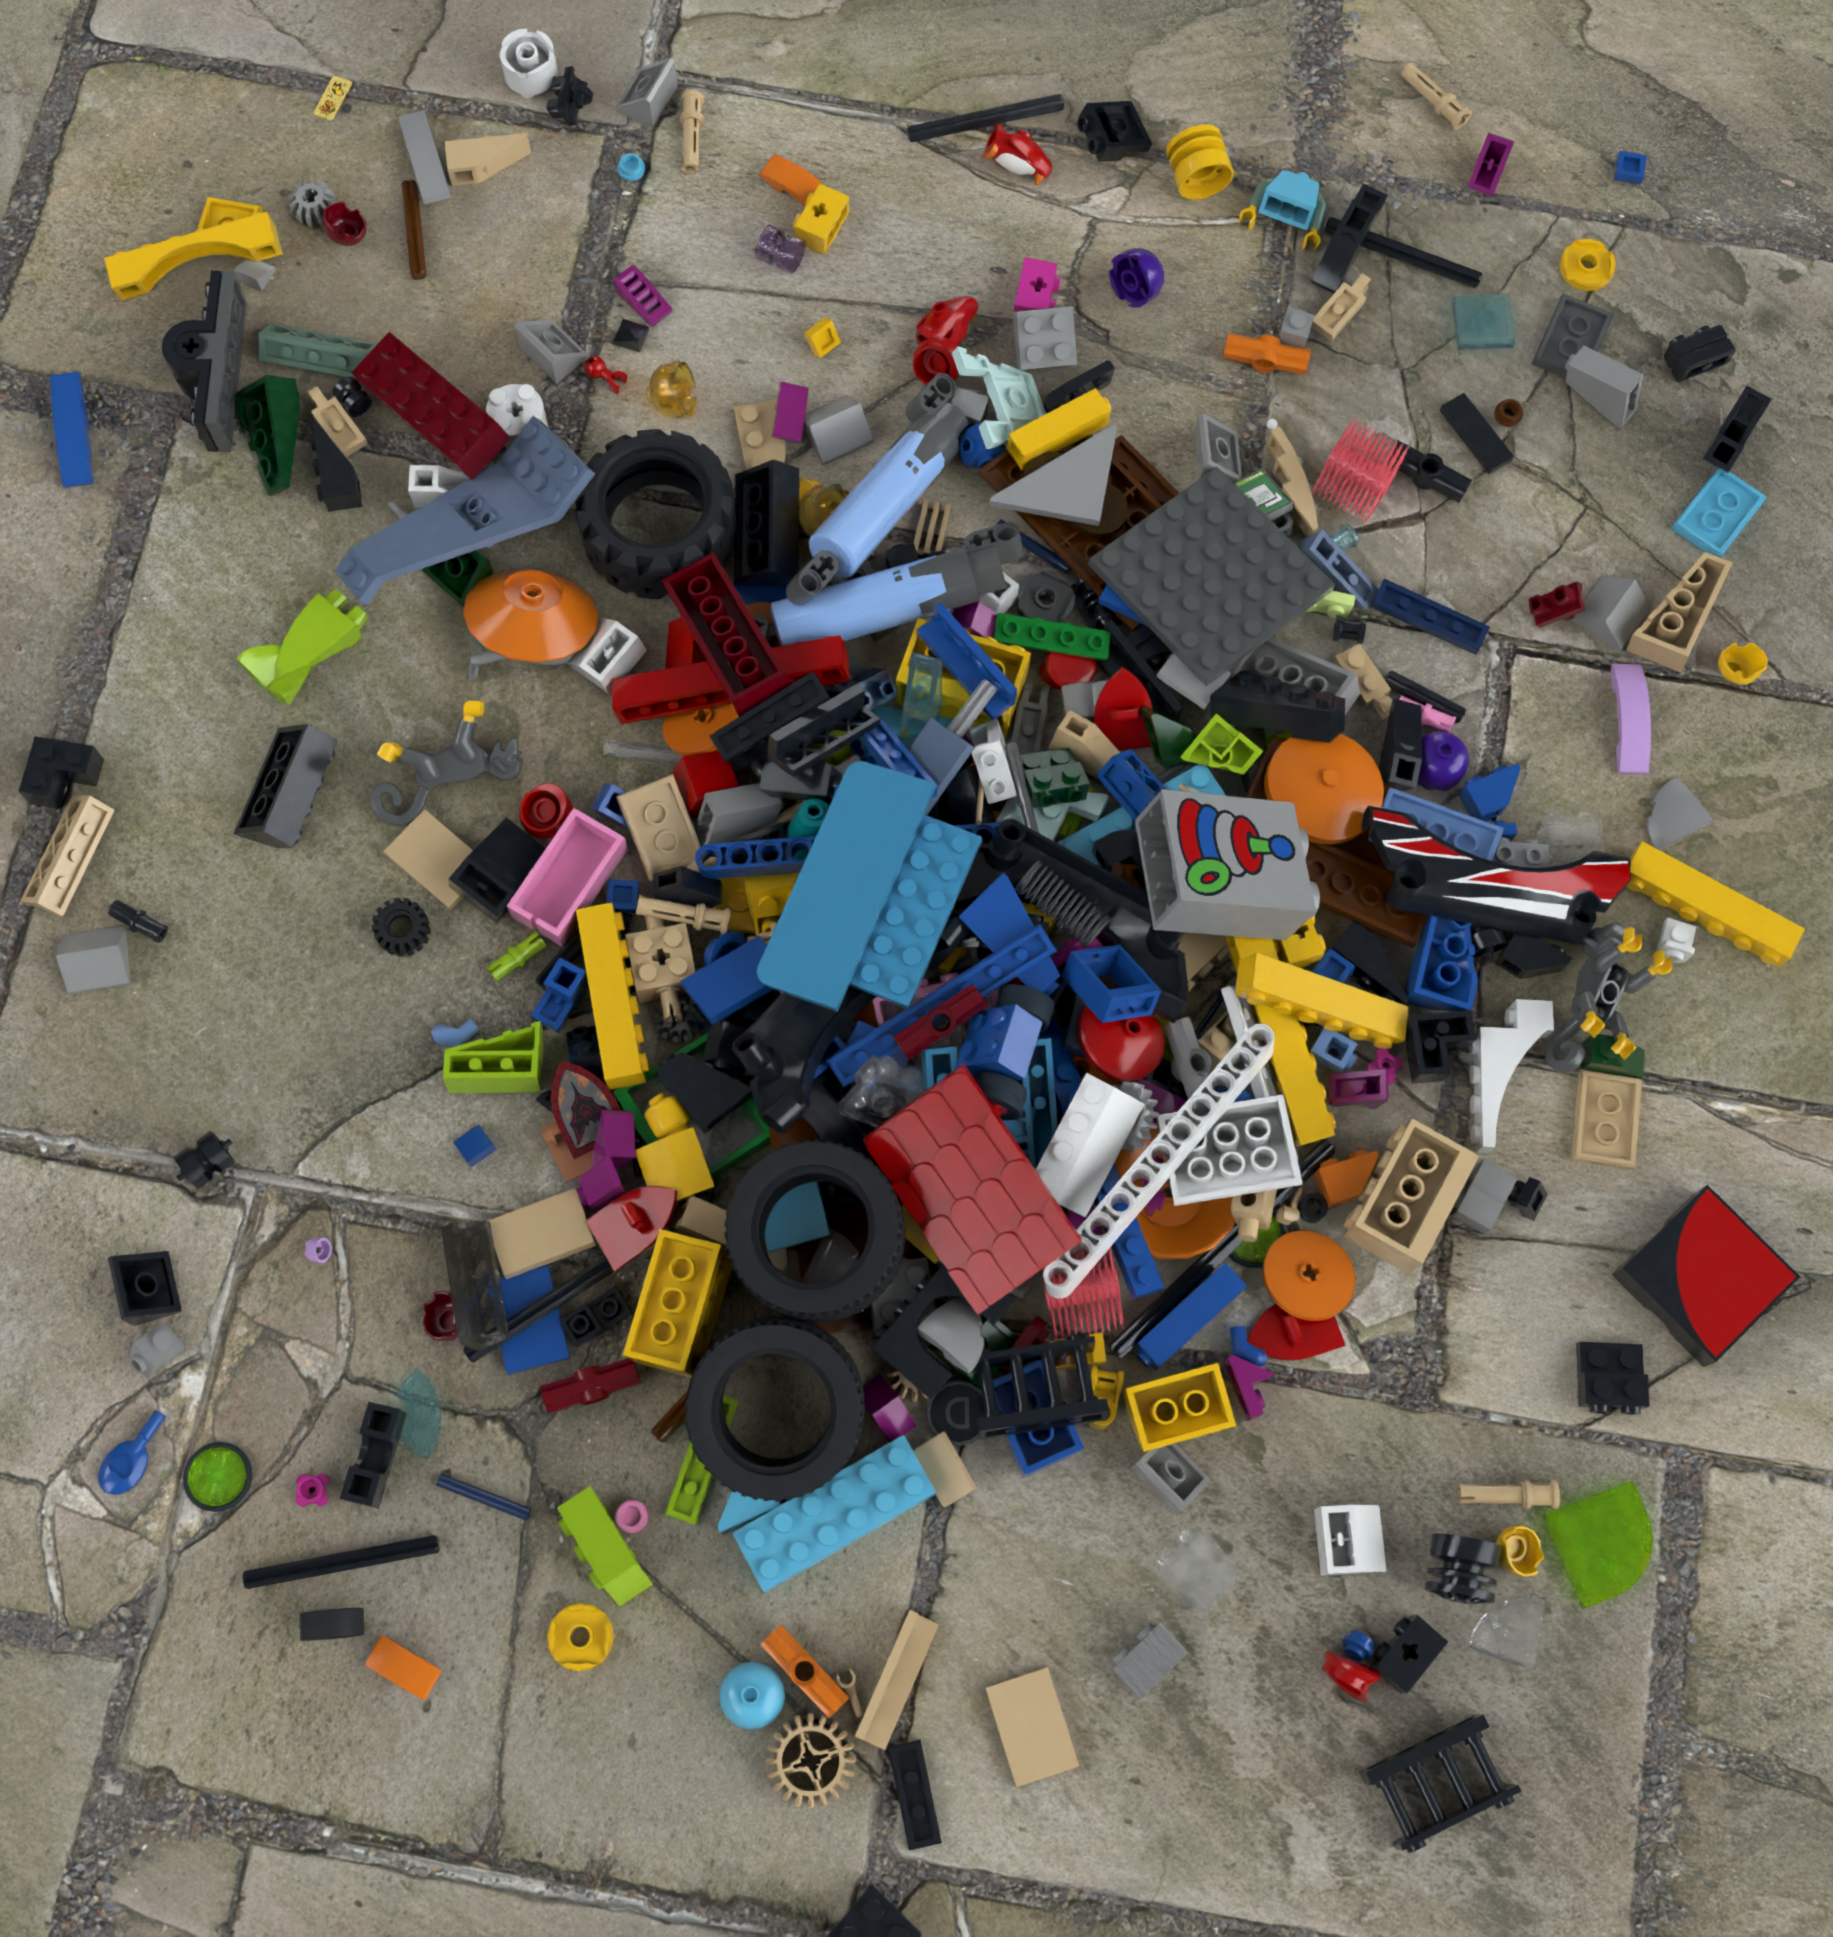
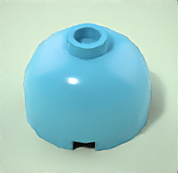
[719,1661,786,1730]

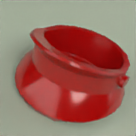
[913,337,959,384]
[1040,652,1096,690]
[519,783,573,838]
[1321,1651,1381,1702]

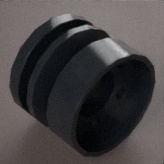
[1425,1533,1502,1605]

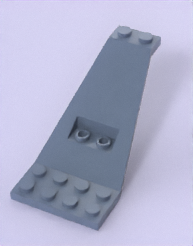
[334,416,595,605]

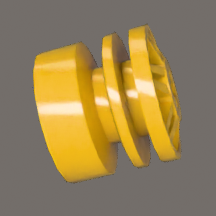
[1166,124,1234,200]

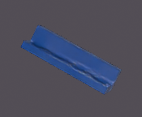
[917,603,1017,721]
[850,716,938,798]
[1096,749,1167,821]

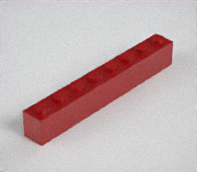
[612,635,850,724]

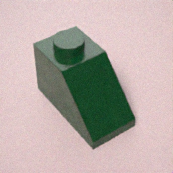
[1140,706,1197,769]
[1580,1034,1645,1080]

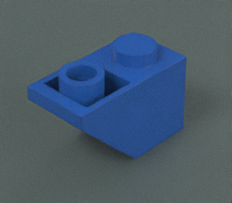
[1459,763,1521,821]

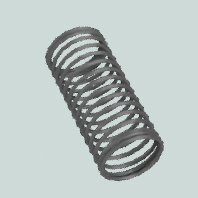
[1015,860,1111,948]

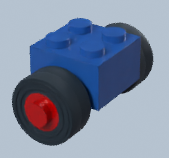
[956,984,1054,1121]

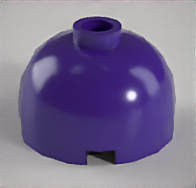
[1109,248,1164,307]
[1417,731,1469,791]

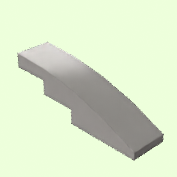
[398,110,451,204]

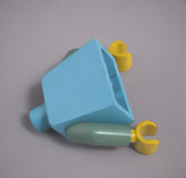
[1239,170,1327,253]

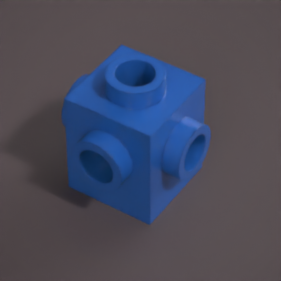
[958,423,1006,469]

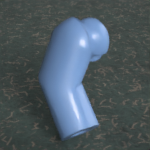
[431,1019,480,1047]

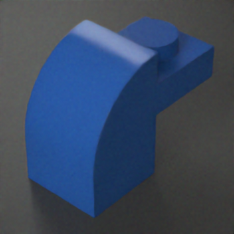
[531,957,588,1034]

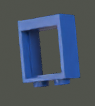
[1062,945,1162,1023]

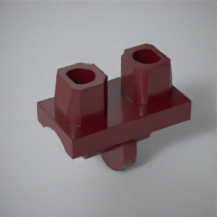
[1529,581,1585,628]

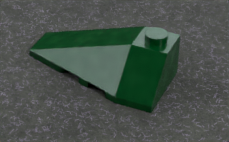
[235,375,300,496]

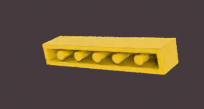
[1627,841,1805,967]
[576,902,650,1090]
[1235,953,1408,1049]

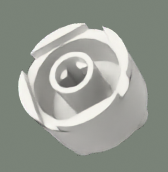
[500,29,558,99]
[486,384,548,449]

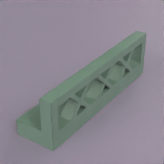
[259,323,378,377]

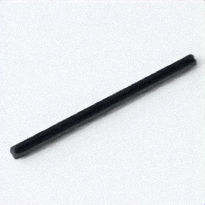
[1109,1139,1335,1358]

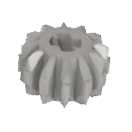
[288,179,336,229]

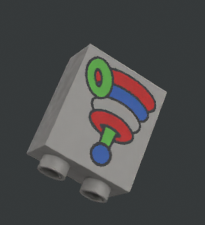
[1135,789,1320,940]

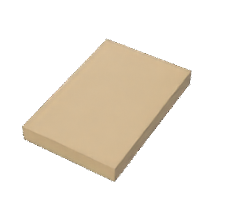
[616,774,701,881]
[383,809,473,911]
[1571,1069,1642,1170]
[486,1188,596,1280]
[985,1667,1079,1788]

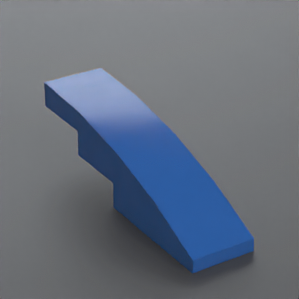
[50,372,95,488]

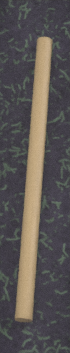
[975,777,984,825]

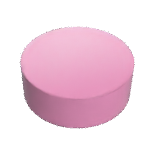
[615,1500,649,1534]

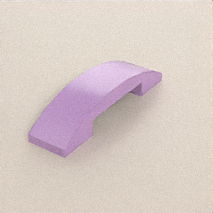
[1611,664,1651,775]

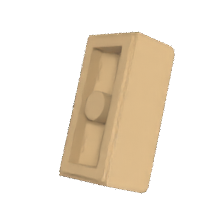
[913,1431,977,1507]

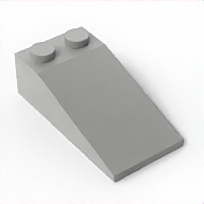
[1229,638,1360,715]

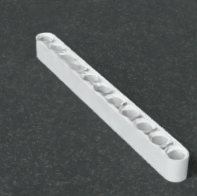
[1043,1024,1275,1299]

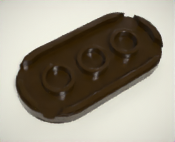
[1024,452,1128,538]

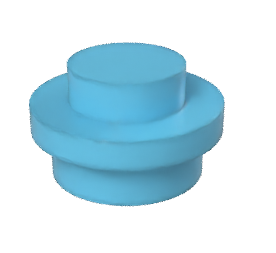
[617,153,645,181]

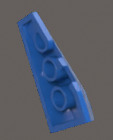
[1404,915,1478,1011]

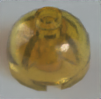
[646,360,698,419]
[799,483,849,537]

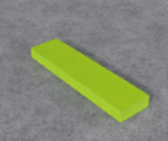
[665,1395,739,1525]

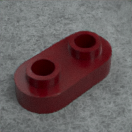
[1001,1316,1050,1373]

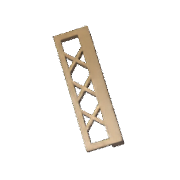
[20,795,114,917]
[855,1610,939,1750]

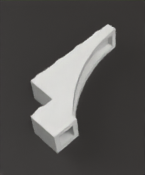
[1469,999,1554,1154]

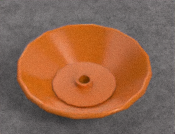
[463,567,599,663]
[1114,1122,1235,1259]

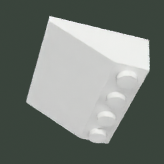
[1157,1094,1302,1206]

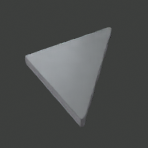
[989,424,1118,526]

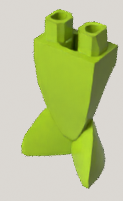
[236,588,368,707]

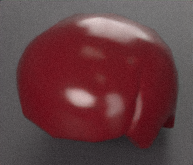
[323,201,366,246]
[423,1291,469,1341]

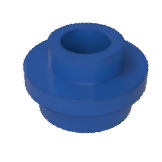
[1342,1630,1375,1661]

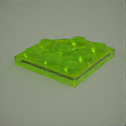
[1542,1481,1653,1609]

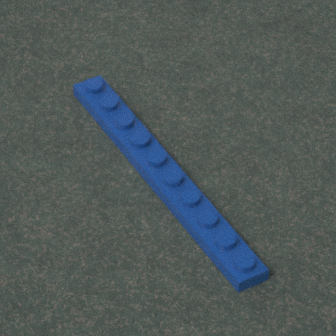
[1038,1018,1165,1300]

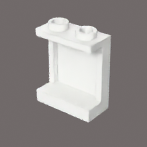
[969,719,1017,804]

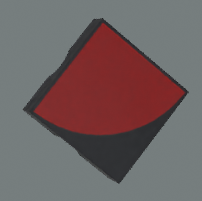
[1612,1185,1800,1367]

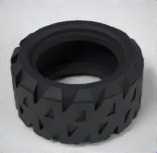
[575,429,736,599]

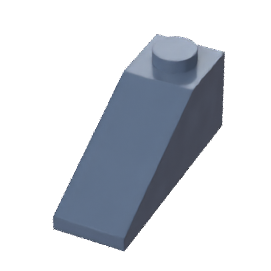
[1297,529,1379,611]

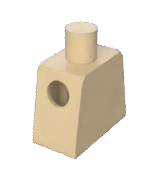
[1231,1189,1277,1242]

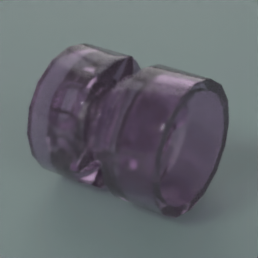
[755,224,806,274]

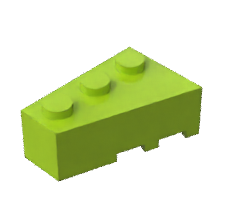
[443,1021,545,1093]
[557,1486,653,1607]

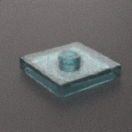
[1452,294,1515,350]

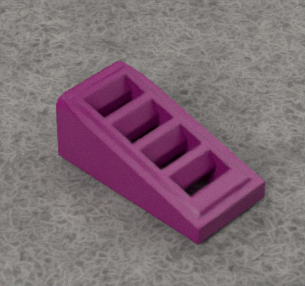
[613,265,672,328]

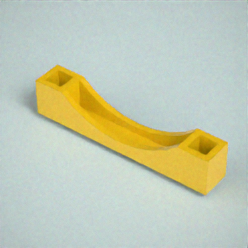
[104,211,283,301]

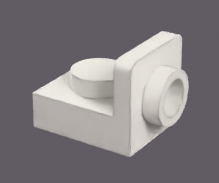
[1656,918,1697,963]

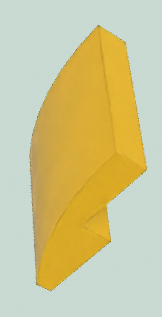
[635,1127,715,1203]

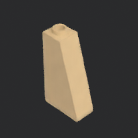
[669,1195,789,1272]

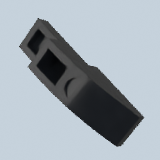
[1311,184,1388,293]

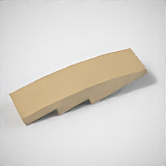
[1266,426,1318,538]

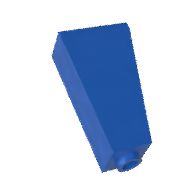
[959,873,1060,996]
[1134,1262,1247,1371]

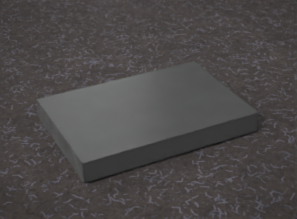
[1532,293,1614,378]

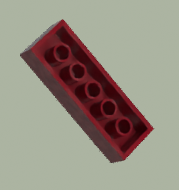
[351,331,511,480]
[662,552,791,717]

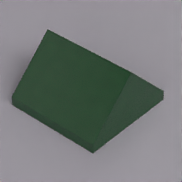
[422,550,494,607]

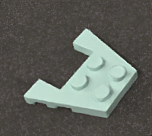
[952,347,1046,449]
[997,792,1109,841]

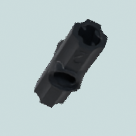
[1387,440,1472,503]

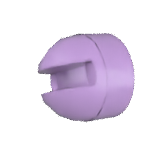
[304,1237,332,1263]

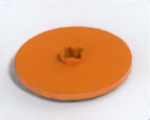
[662,704,739,756]
[1262,1230,1355,1321]

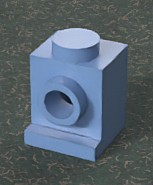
[1309,1028,1358,1074]

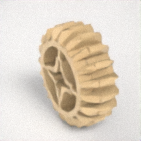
[766,1713,856,1809]

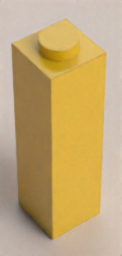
[1007,388,1111,470]

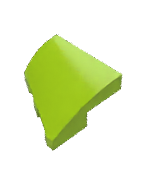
[1180,714,1263,774]

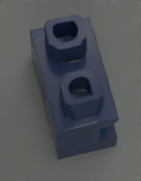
[827,667,897,718]

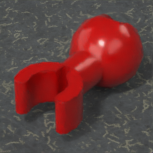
[584,356,627,394]

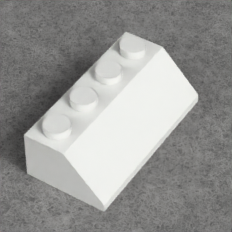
[1036,1073,1145,1217]

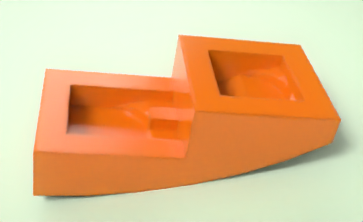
[758,154,823,206]
[364,1635,443,1701]

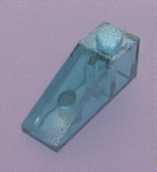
[899,653,942,740]

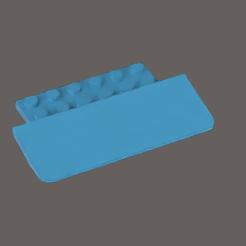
[757,761,982,1011]

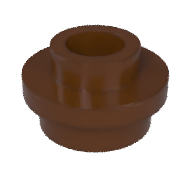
[1494,399,1523,427]

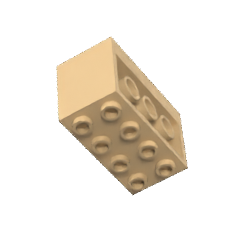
[1343,1118,1479,1274]

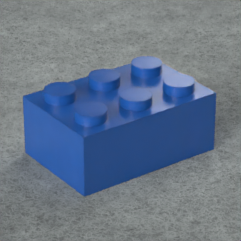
[993,1360,1084,1478]

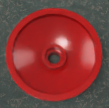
[1078,1005,1165,1081]

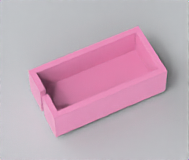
[507,808,628,947]

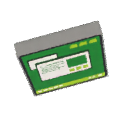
[1234,469,1293,520]

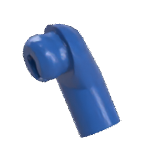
[1230,1326,1267,1367]

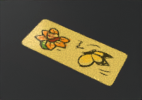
[313,76,352,120]

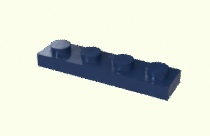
[1371,579,1490,655]

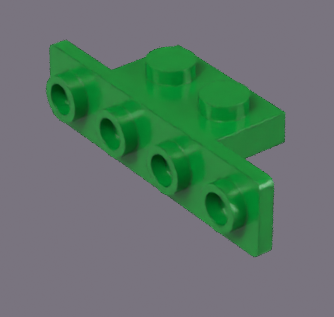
[993,613,1110,661]

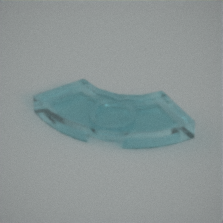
[396,1368,442,1460]

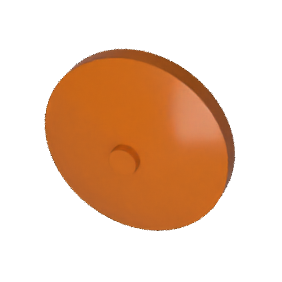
[1265,734,1384,844]

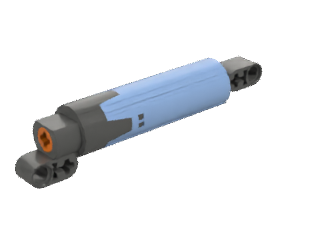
[786,373,969,606]
[753,522,1023,647]

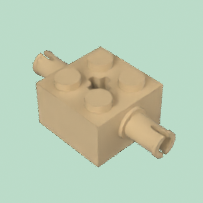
[626,915,696,1022]

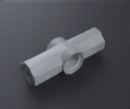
[1164,1017,1212,1099]

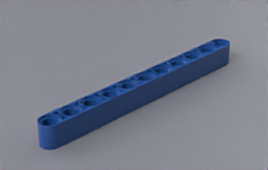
[695,822,1024,879]

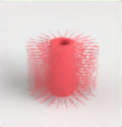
[1312,417,1409,522]
[1042,1247,1124,1341]

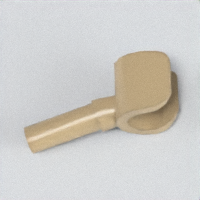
[1276,1186,1304,1225]
[836,1669,864,1718]

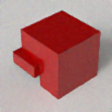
[671,751,739,819]

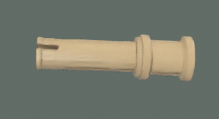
[1401,62,1472,130]
[679,90,704,174]
[636,895,731,935]
[1457,1479,1560,1509]

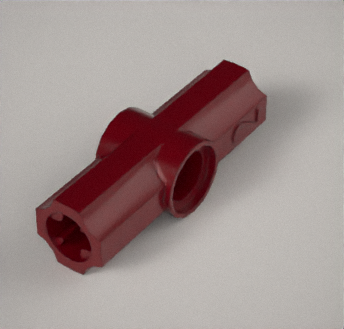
[893,983,988,1059]
[540,1358,641,1414]

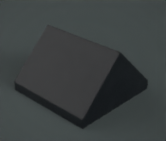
[108,1251,182,1326]

